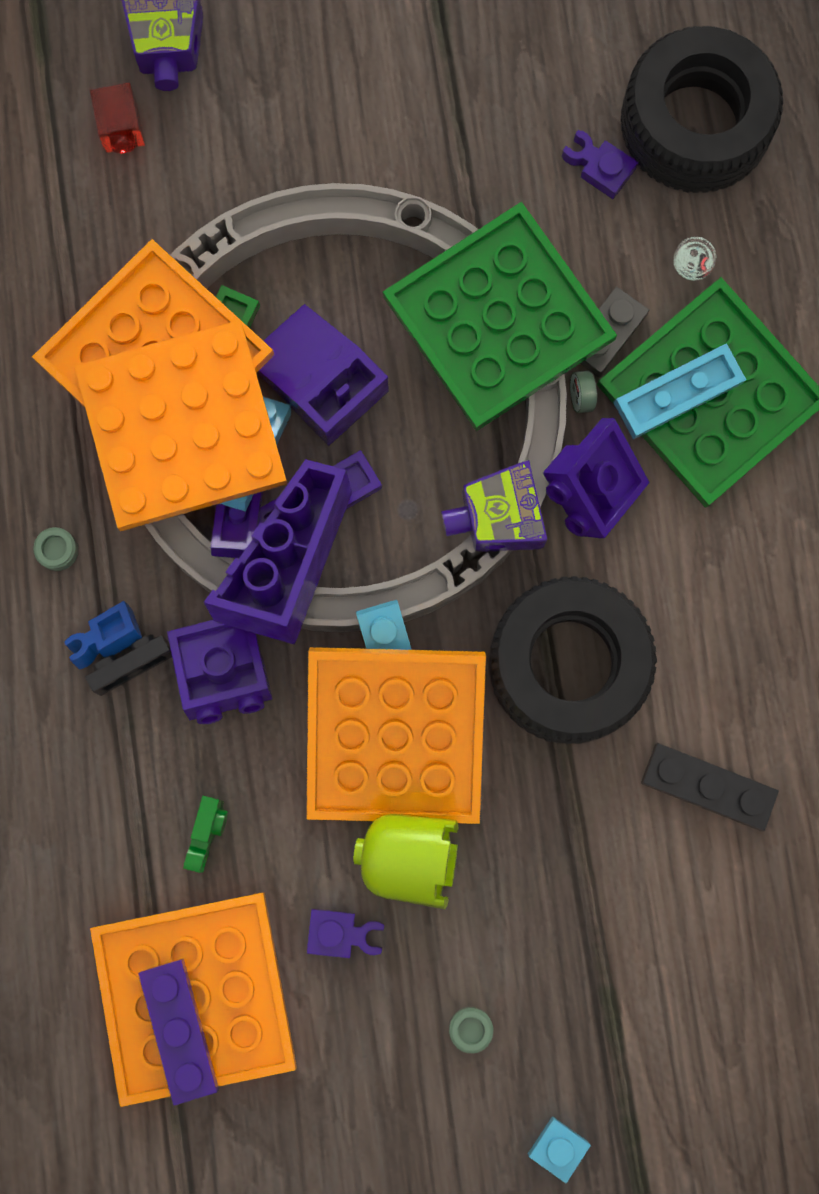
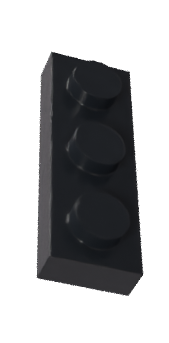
[641,743,779,831]

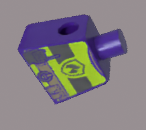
[122,0,203,91]
[441,460,548,552]

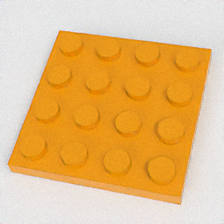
[32,239,274,408]
[74,320,288,531]
[307,647,486,824]
[90,892,297,1107]

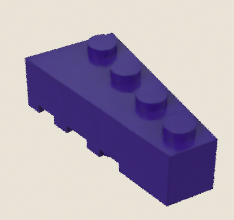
[204,459,352,645]

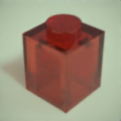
[90,82,145,153]

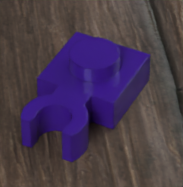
[562,130,638,199]
[307,909,385,958]

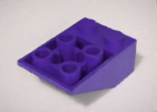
[257,304,389,446]

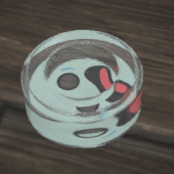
[673,237,717,280]

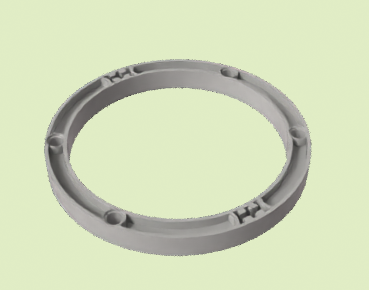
[145,183,567,632]

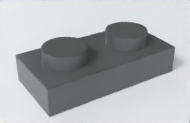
[580,286,649,377]

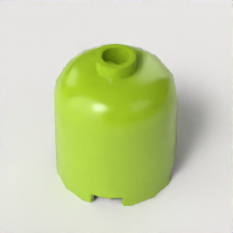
[353,814,458,909]

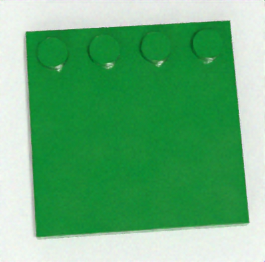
[382,201,617,432]
[596,277,819,508]

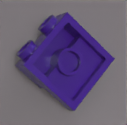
[543,418,650,538]
[167,620,273,724]

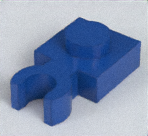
[65,601,143,669]

